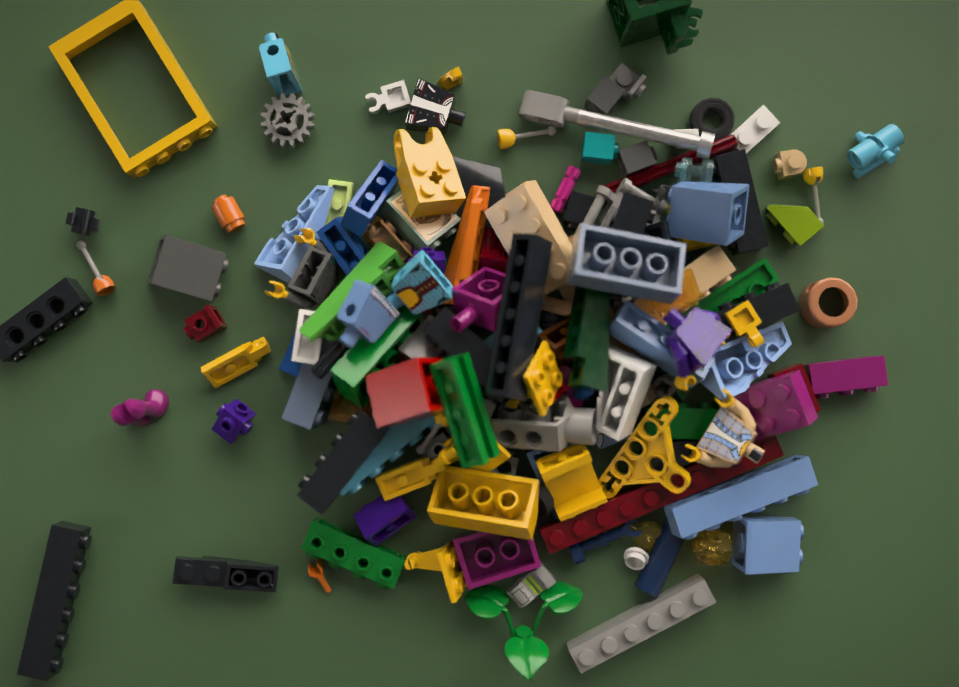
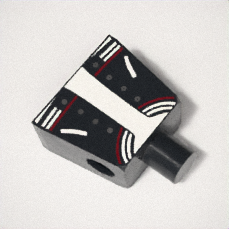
[404,78,466,134]

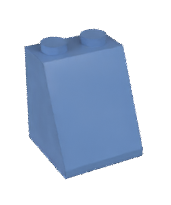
[666,182,750,246]
[732,515,804,574]

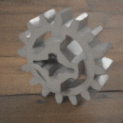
[260,93,315,148]

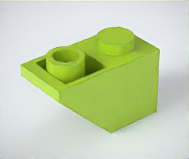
[766,204,825,246]

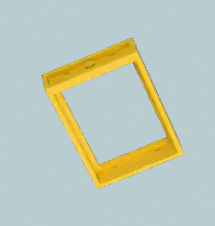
[48,0,218,178]

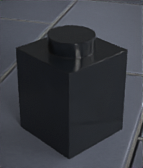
[562,191,596,231]

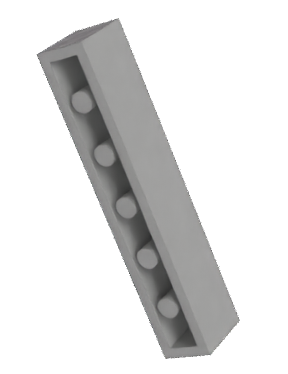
[566,573,716,673]

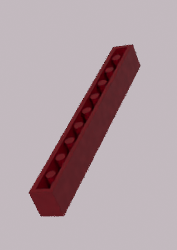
[539,435,784,554]

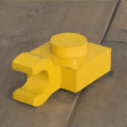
[724,300,765,348]

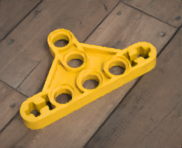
[598,396,691,498]

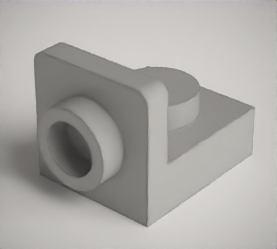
[610,63,647,102]

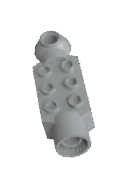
[445,395,597,451]

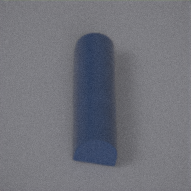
[635,517,684,597]

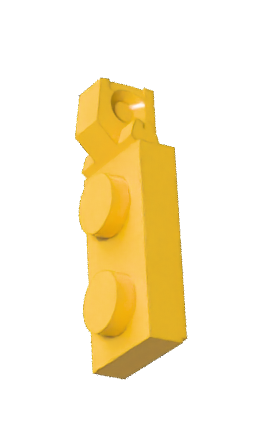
[200,337,271,388]
[374,457,447,501]

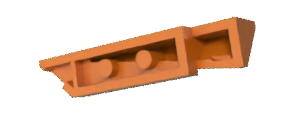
[441,185,490,306]

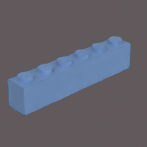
[663,454,818,540]

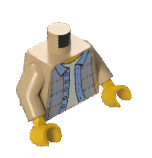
[681,389,765,468]

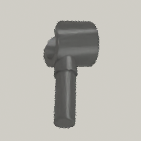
[650,185,672,201]

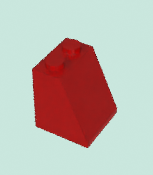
[365,357,445,428]

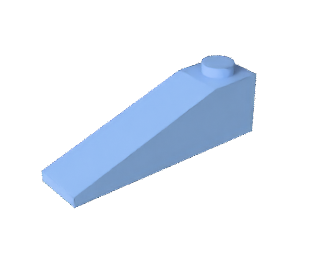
[254,185,334,283]

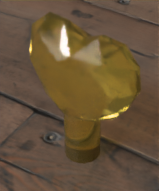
[619,521,662,552]

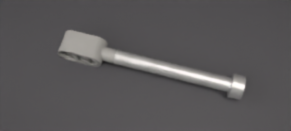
[518,90,715,159]

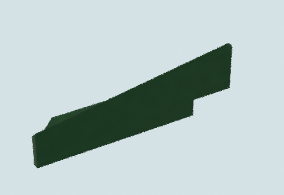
[563,286,610,391]

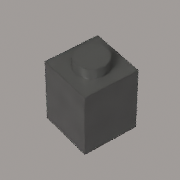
[585,75,625,115]
[617,140,657,177]

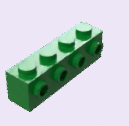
[301,517,407,589]

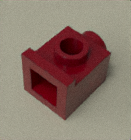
[184,304,227,342]

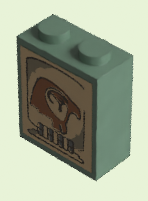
[380,191,461,250]

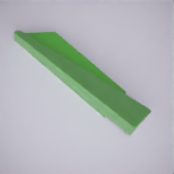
[299,242,405,341]

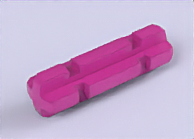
[550,166,581,213]

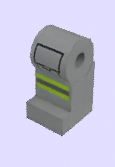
[506,560,556,608]

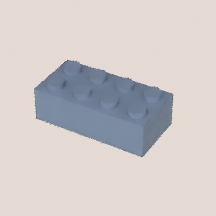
[567,223,686,304]
[281,338,349,430]

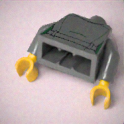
[264,228,339,309]

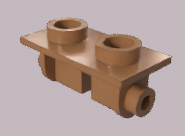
[367,219,413,265]

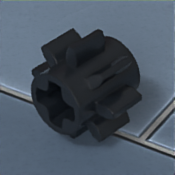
[65,207,100,236]

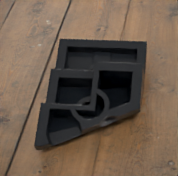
[452,155,506,227]

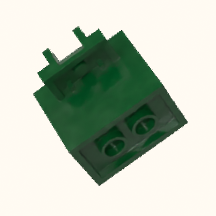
[606,0,703,55]

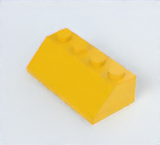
[427,466,540,540]

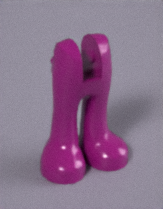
[111,389,169,426]

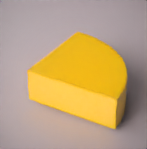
[437,66,463,91]

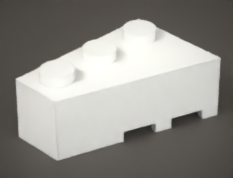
[596,344,657,441]

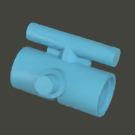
[847,124,904,179]

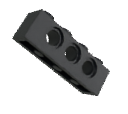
[0,277,93,363]

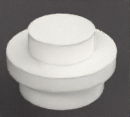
[624,547,649,570]

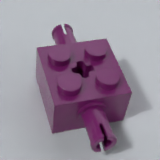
[450,266,506,333]

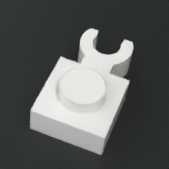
[365,80,411,114]

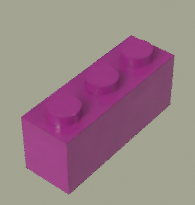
[803,355,888,399]

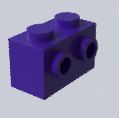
[354,494,417,546]

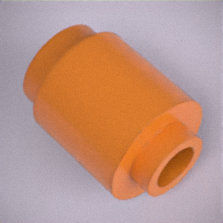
[211,194,246,233]

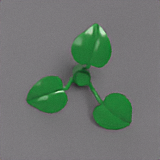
[464,581,583,681]

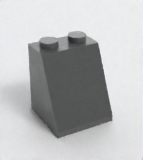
[147,235,228,301]

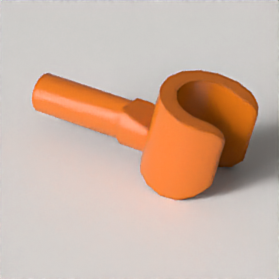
[308,558,331,593]

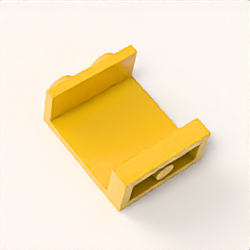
[535,444,608,521]

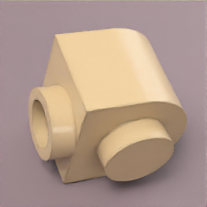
[772,150,807,180]

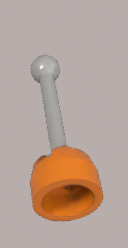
[76,240,116,296]

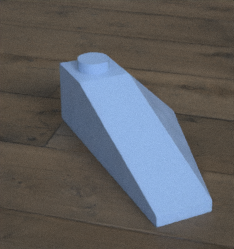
[700,321,792,400]

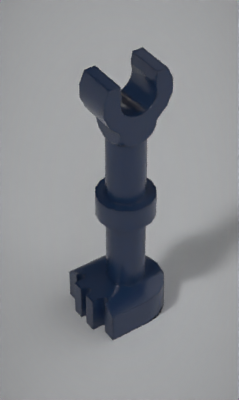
[569,518,642,565]

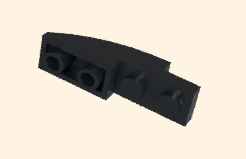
[172,556,279,592]

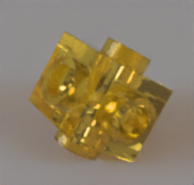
[691,529,733,567]

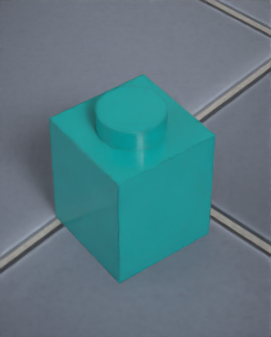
[581,132,619,165]

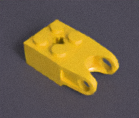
[393,127,466,218]

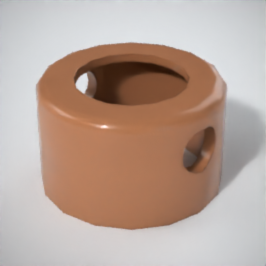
[798,277,858,329]

